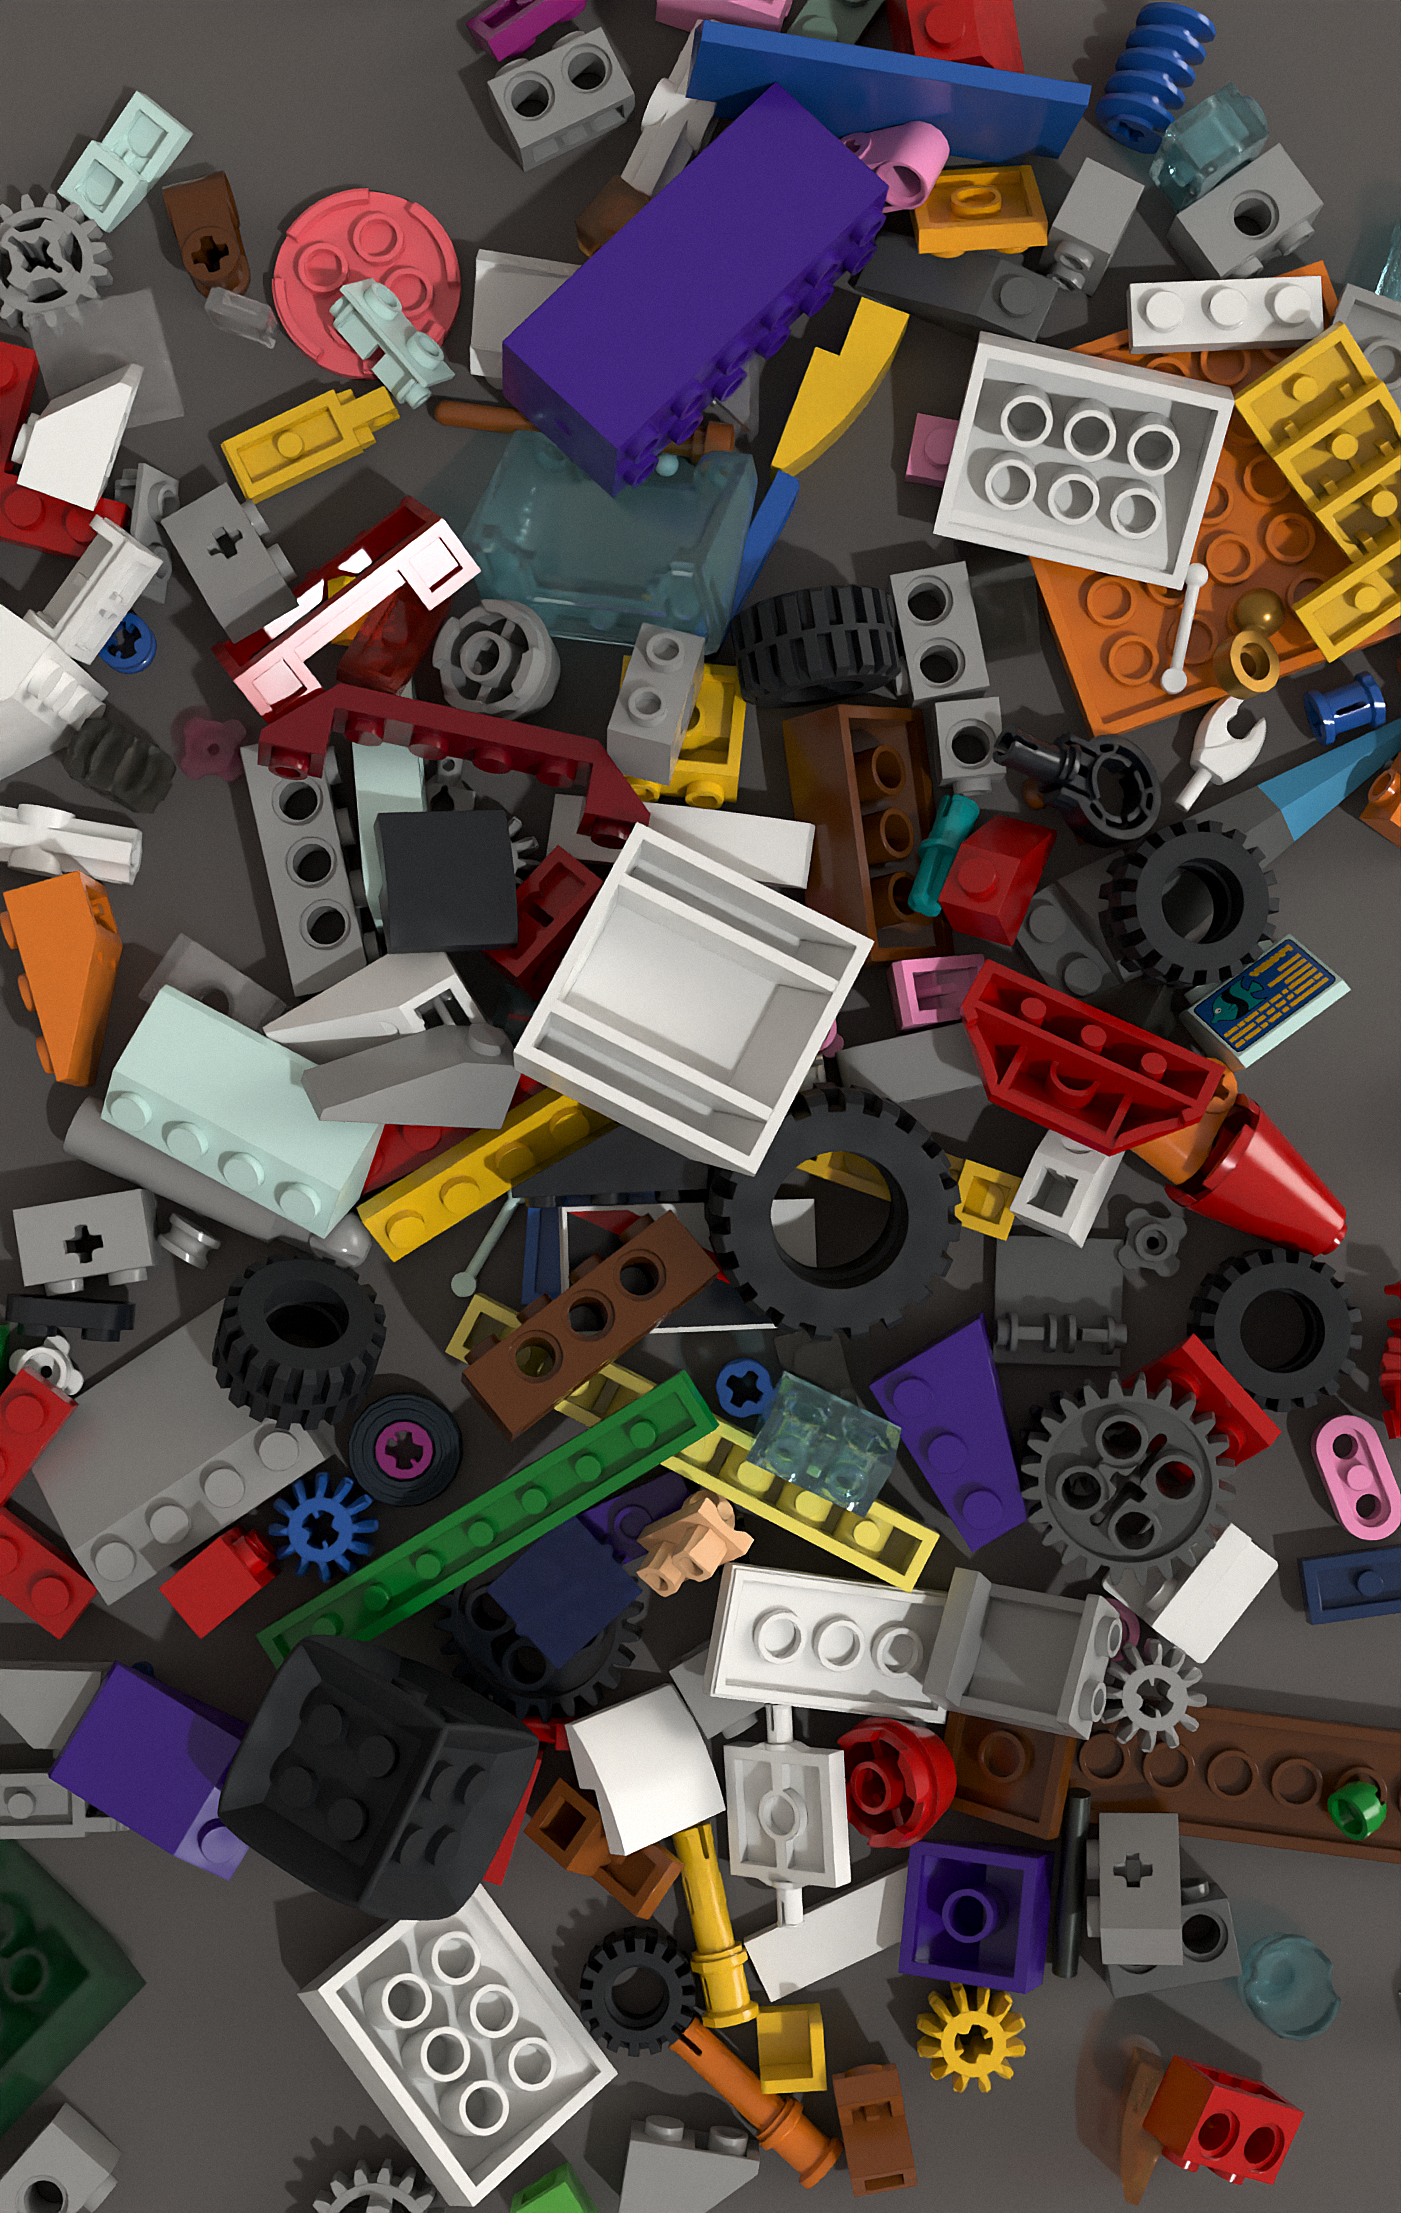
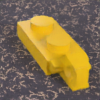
[220,386,400,504]

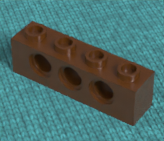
[461,1209,720,1443]

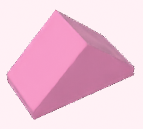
[886,954,985,1033]

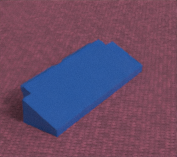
[685,20,1092,166]

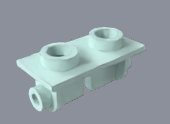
[329,278,455,409]

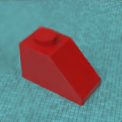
[938,814,1058,947]

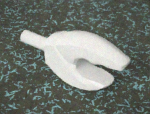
[1174,695,1266,812]

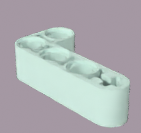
[348,672,428,935]

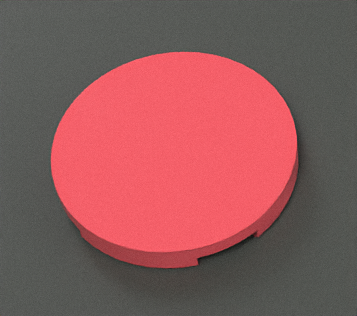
[272,188,462,380]

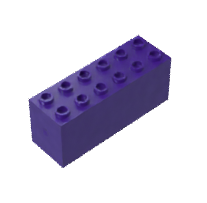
[502,82,889,498]

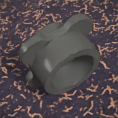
[1117,1208,1187,1278]

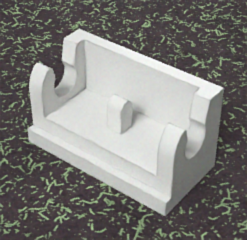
[22,514,164,665]

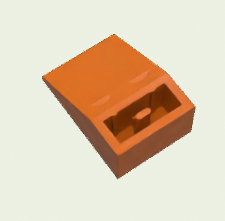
[0,870,123,1088]

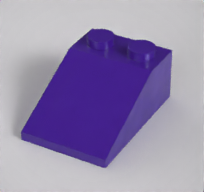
[47,1660,249,1881]

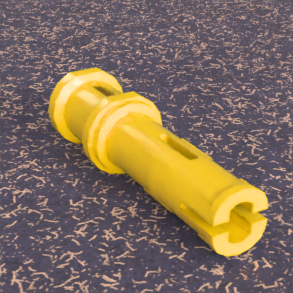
[671,1821,760,2028]

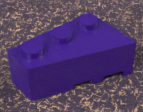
[869,1310,1030,1552]

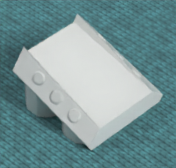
[470,249,581,389]

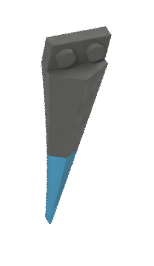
[1013,718,1401,1007]

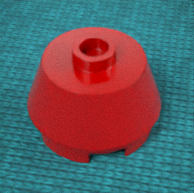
[836,1717,957,1848]

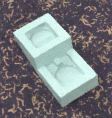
[57,91,193,233]

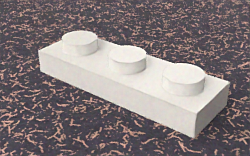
[1126,276,1324,354]

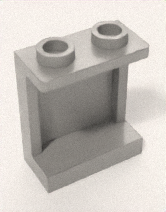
[922,1567,1122,1740]

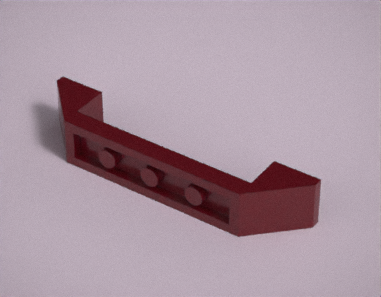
[257,683,651,849]

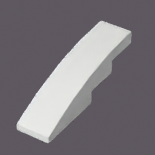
[546,794,815,889]

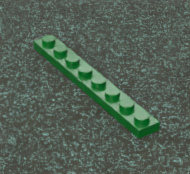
[255,1369,719,1670]

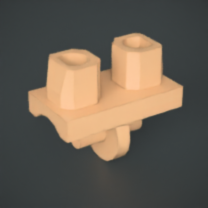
[636,1489,754,1597]

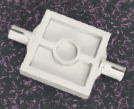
[723,1703,851,1929]

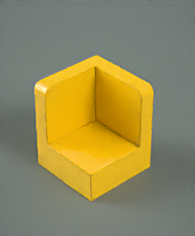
[756,2003,827,2094]

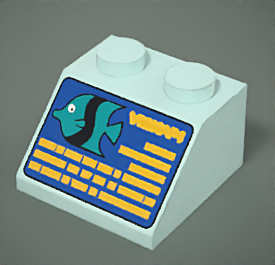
[1177,934,1351,1072]

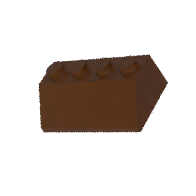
[782,704,955,971]

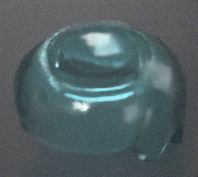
[1237,1932,1341,2042]

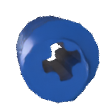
[1094,2,1216,154]

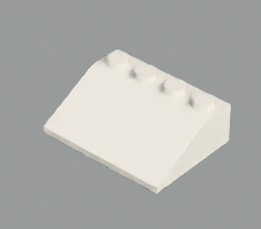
[933,331,1235,590]
[0,604,109,781]
[297,1883,618,2207]

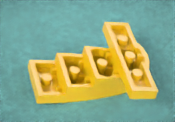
[1233,321,1401,663]

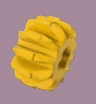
[916,1982,1026,2093]

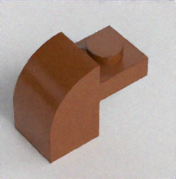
[523,1777,685,1920]
[832,2063,918,2197]

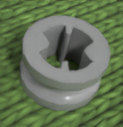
[156,1213,222,1270]

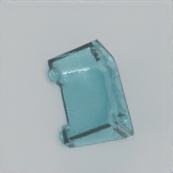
[460,430,758,655]

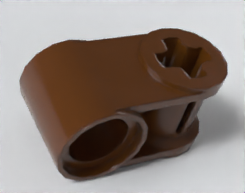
[162,170,251,305]

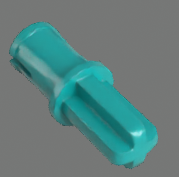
[908,794,980,917]

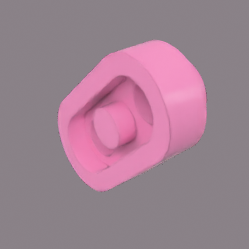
[1311,1414,1401,1540]

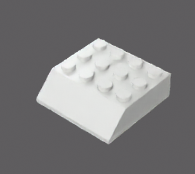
[513,822,875,1177]

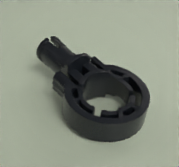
[992,724,1161,848]

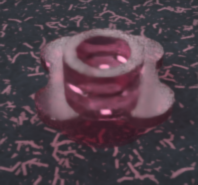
[181,717,247,782]

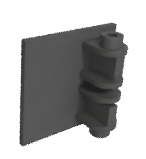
[993,1235,1127,1367]

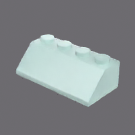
[100,984,385,1239]

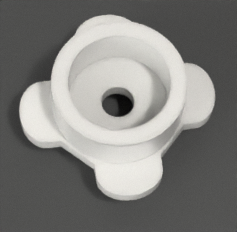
[9,1335,84,1395]

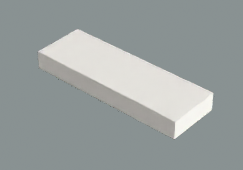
[744,1860,909,2002]

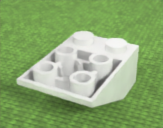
[262,952,490,1065]

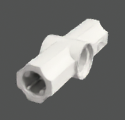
[616,19,721,211]
[0,804,143,885]

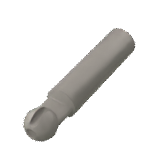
[63,1095,372,1271]

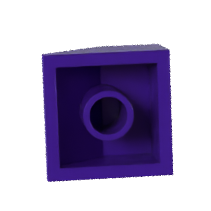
[898,1839,1055,1994]

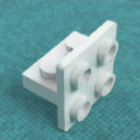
[1101,1519,1278,1663]

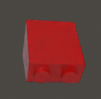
[885,0,1025,74]

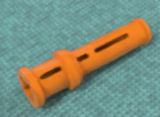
[668,2015,844,2190]

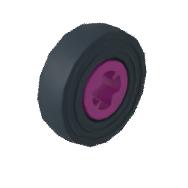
[348,1391,463,1507]

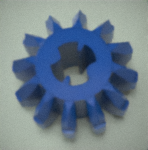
[269,1471,380,1583]

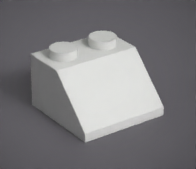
[11,363,144,511]

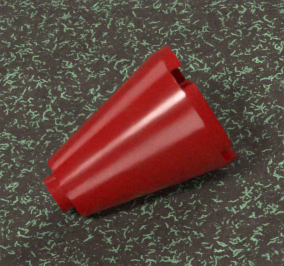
[1164,1093,1347,1258]

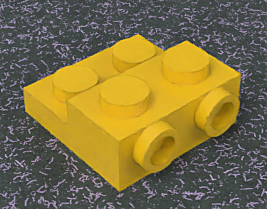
[619,655,746,810]

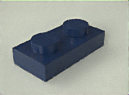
[1297,1544,1401,1625]

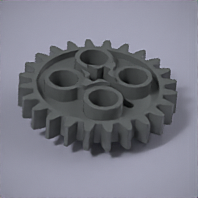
[1021,1372,1236,1586]

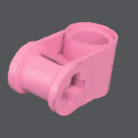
[839,121,950,213]

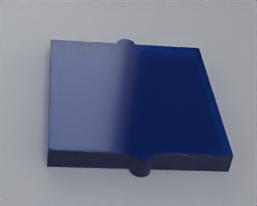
[486,1516,643,1670]

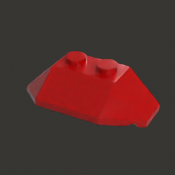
[959,958,1226,1157]

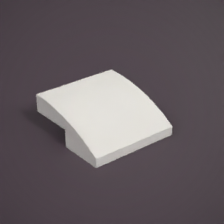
[565,1683,726,1856]

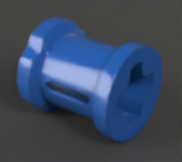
[1303,671,1386,746]
[715,1357,773,1418]

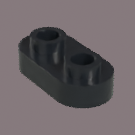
[5,1293,136,1342]

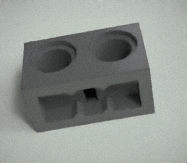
[1097,1877,1243,1999]

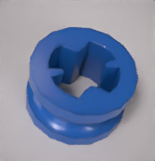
[98,613,157,674]

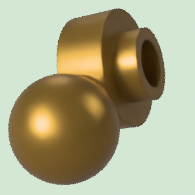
[1213,588,1285,700]

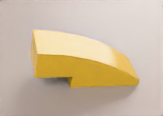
[769,297,910,483]

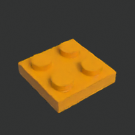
[909,165,1048,258]

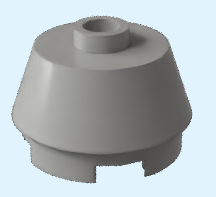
[433,599,561,721]

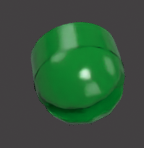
[1327,1781,1387,1841]

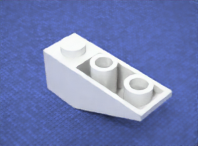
[1009,1129,1125,1248]

